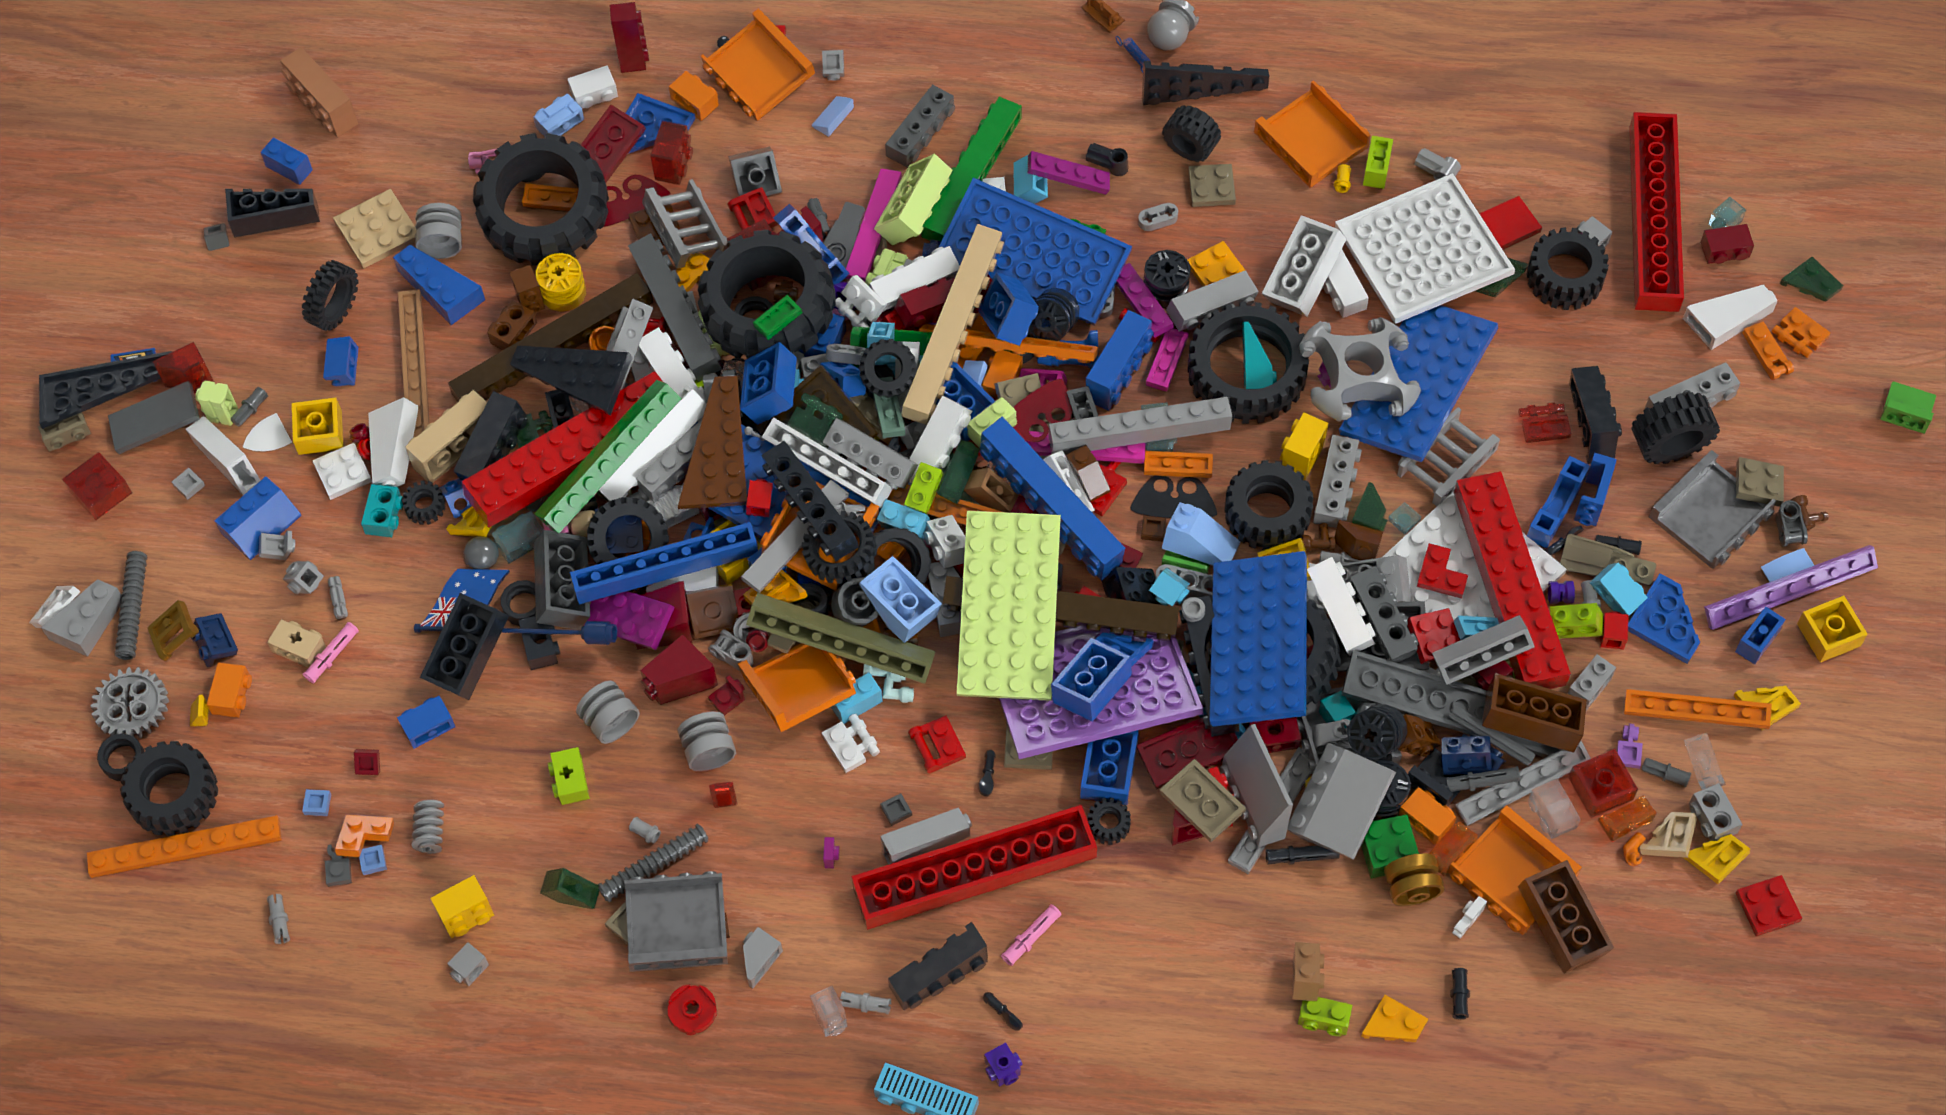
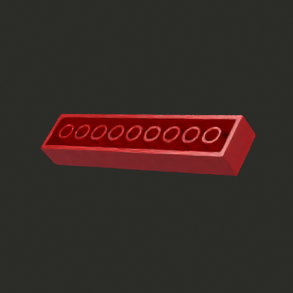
[1629,112,1684,312]
[462,371,663,528]
[1453,471,1571,689]
[851,805,1097,930]

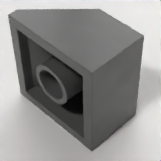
[728,146,782,196]

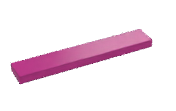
[845,169,902,282]

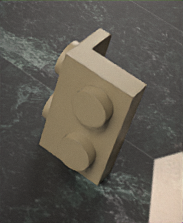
[38,412,91,452]

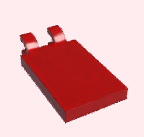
[1479,196,1542,250]

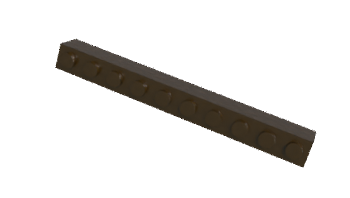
[448,273,653,402]
[942,576,1179,641]

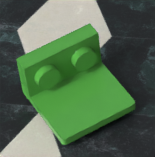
[1880,382,1936,434]

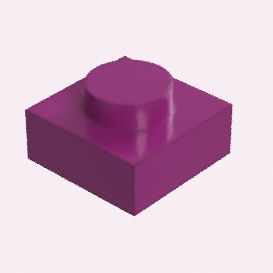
[823,837,840,869]

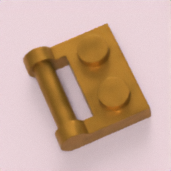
[147,600,199,661]

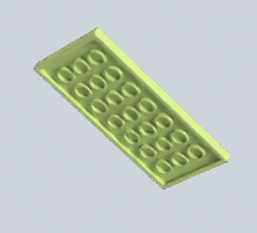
[957,511,1061,701]

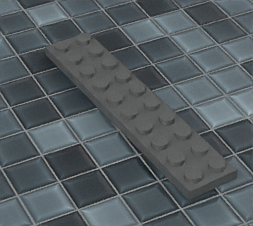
[1341,650,1561,758]

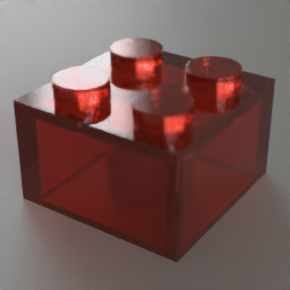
[650,121,693,185]
[62,452,132,520]
[1568,749,1638,818]

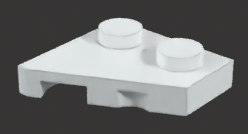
[29,586,80,628]

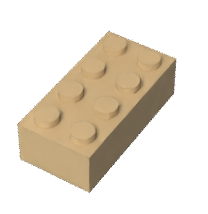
[405,390,487,483]

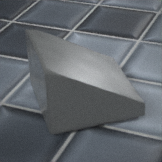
[204,223,230,251]

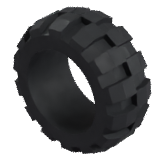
[473,133,609,266]
[697,230,836,359]

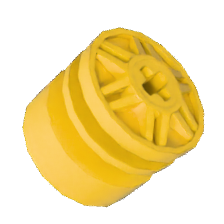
[536,253,586,312]

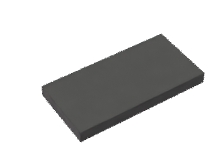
[108,381,200,454]

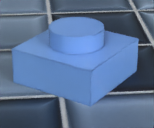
[302,789,331,816]
[359,844,387,875]

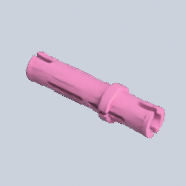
[303,622,359,684]
[1001,904,1061,966]

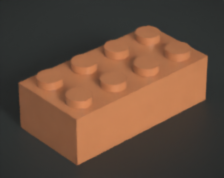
[280,47,358,138]

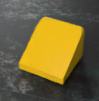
[190,695,209,727]

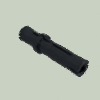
[1265,845,1340,865]

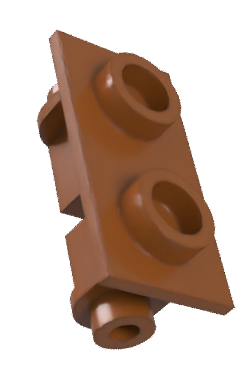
[1081,0,1125,33]

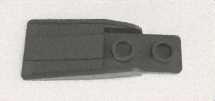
[823,202,865,282]

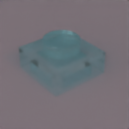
[1388,502,1421,534]

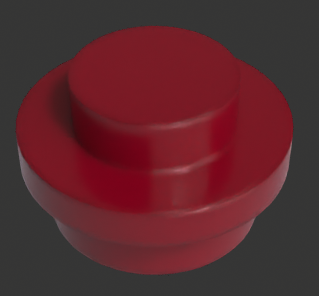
[349,423,370,443]
[746,629,769,652]

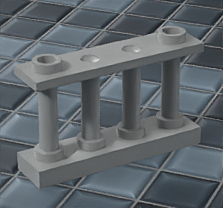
[642,179,728,269]
[606,299,653,390]
[1397,407,1500,506]

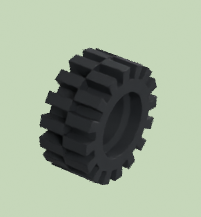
[402,481,446,525]
[1088,798,1131,845]

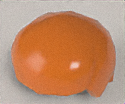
[588,326,614,351]

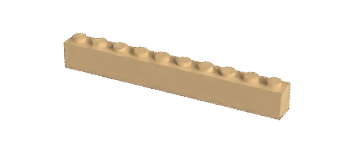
[902,224,1004,425]

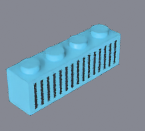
[874,1063,979,1115]

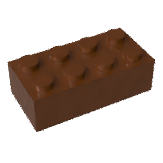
[1482,673,1587,753]
[1518,860,1614,974]

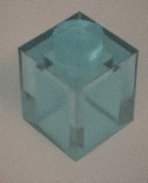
[1708,197,1746,229]

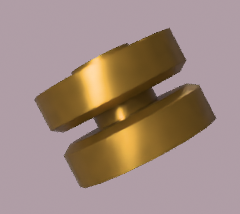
[1384,853,1445,906]

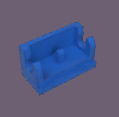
[323,336,359,386]

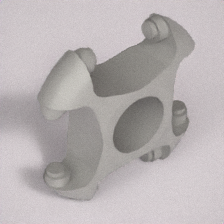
[1299,317,1421,421]

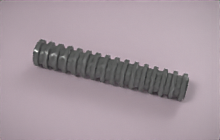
[114,551,148,660]
[598,824,708,902]

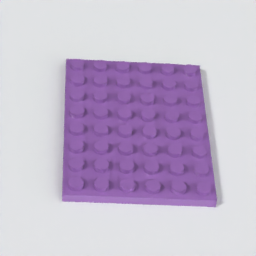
[999,626,1203,759]

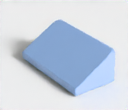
[812,96,854,137]

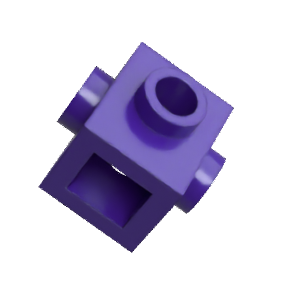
[984,1043,1023,1087]

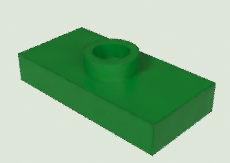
[753,295,803,340]

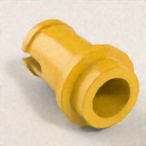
[1333,164,1351,193]

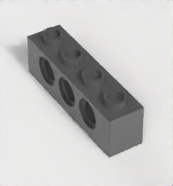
[1349,566,1418,663]

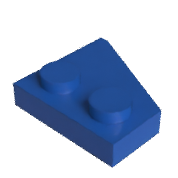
[1095,632,1153,667]

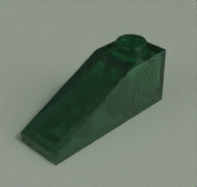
[937,439,980,504]

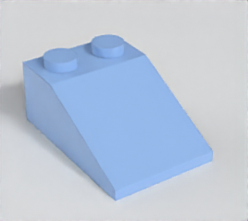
[1162,502,1240,565]
[859,556,942,643]

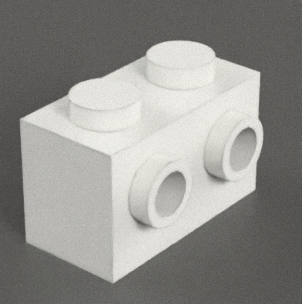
[924,515,965,568]

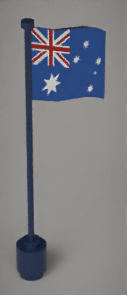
[414,569,617,645]

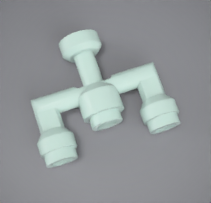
[863,664,914,703]

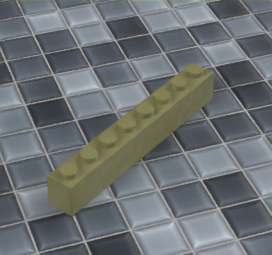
[746,593,936,684]

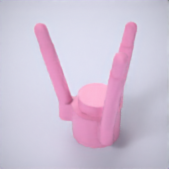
[468,149,496,174]

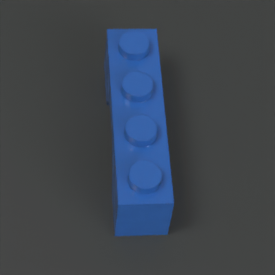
[773,204,850,285]
[1527,456,1590,548]

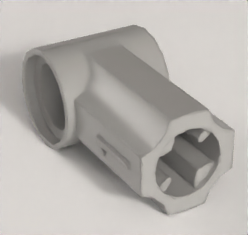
[1414,148,1461,180]

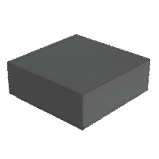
[880,793,912,826]

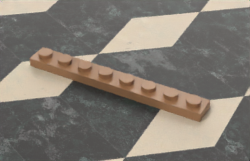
[398,289,430,438]

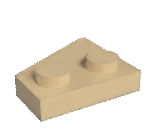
[1640,812,1697,858]

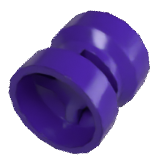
[1547,581,1575,604]

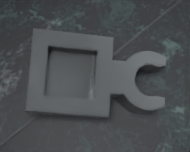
[325,845,352,887]

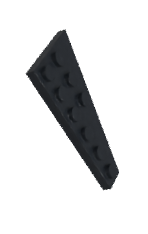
[1142,61,1270,106]
[510,346,632,416]
[39,351,175,429]

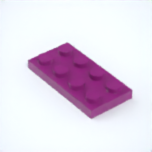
[584,591,675,650]

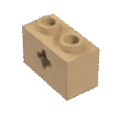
[267,619,326,668]

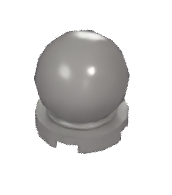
[1147,0,1199,51]

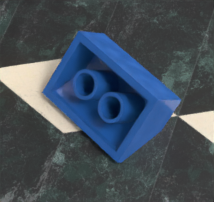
[214,476,302,560]

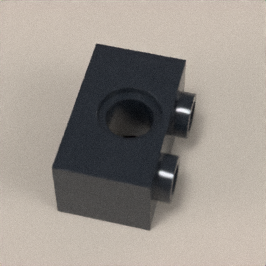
[519,616,561,670]

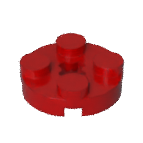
[668,984,717,1036]

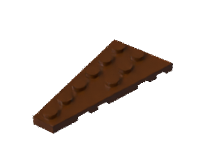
[678,376,747,509]

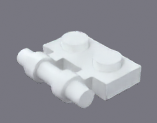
[835,275,887,328]
[822,714,880,773]

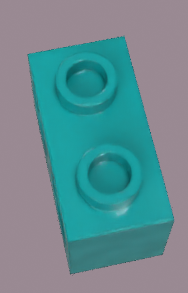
[361,484,404,538]

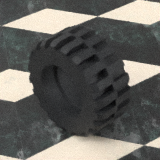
[1224,460,1313,551]
[120,741,218,836]

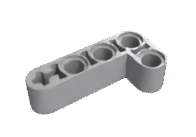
[1155,564,1213,605]

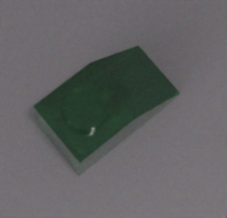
[1352,482,1388,532]
[540,868,599,909]

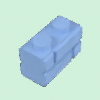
[533,94,584,138]

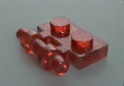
[1518,402,1572,443]

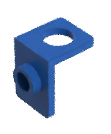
[440,479,472,518]
[683,517,716,541]

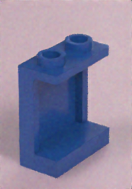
[1574,453,1617,527]

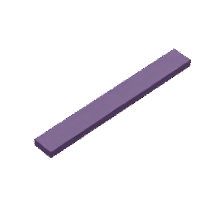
[1704,545,1878,630]

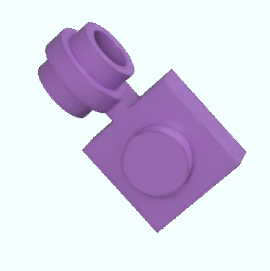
[1615,723,1643,769]

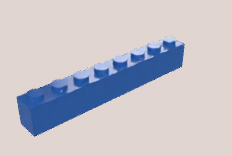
[570,522,758,604]

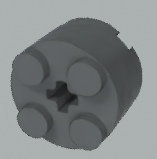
[831,577,879,627]

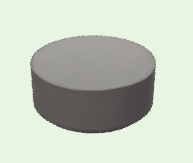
[1182,597,1205,622]

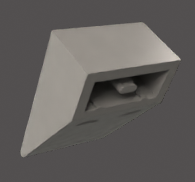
[1342,555,1411,603]

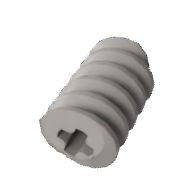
[411,800,444,854]

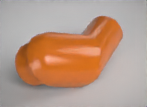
[1623,832,1646,866]

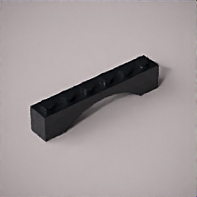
[1179,596,1239,737]

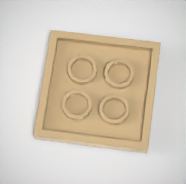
[333,189,417,268]

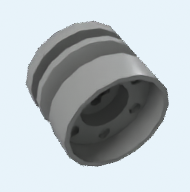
[415,203,462,259]
[576,680,640,744]
[677,712,736,771]

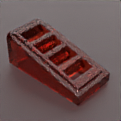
[709,782,738,808]

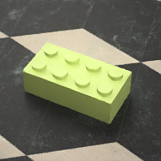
[874,154,952,245]

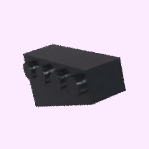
[225,189,320,238]
[1569,366,1622,464]
[888,922,988,1010]

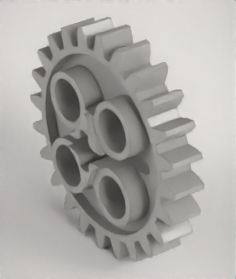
[91,667,169,738]

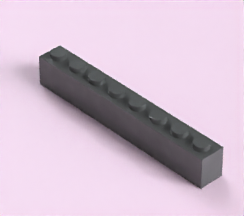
[628,233,722,382]

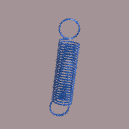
[1115,36,1150,73]

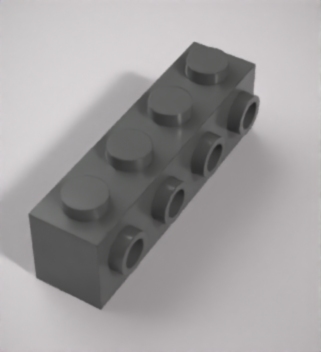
[885,84,955,168]

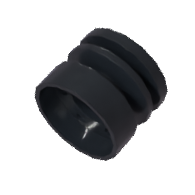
[1143,250,1191,309]
[1028,288,1079,341]
[1347,704,1407,760]
[1373,760,1411,821]

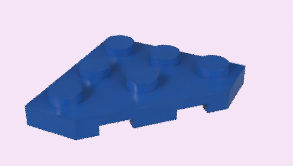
[625,93,695,153]
[1628,573,1700,664]

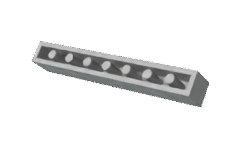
[1048,397,1232,455]

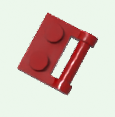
[727,187,778,239]
[908,715,966,773]

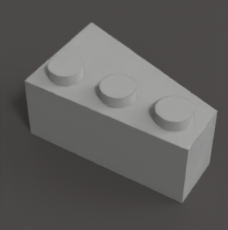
[41,579,123,657]

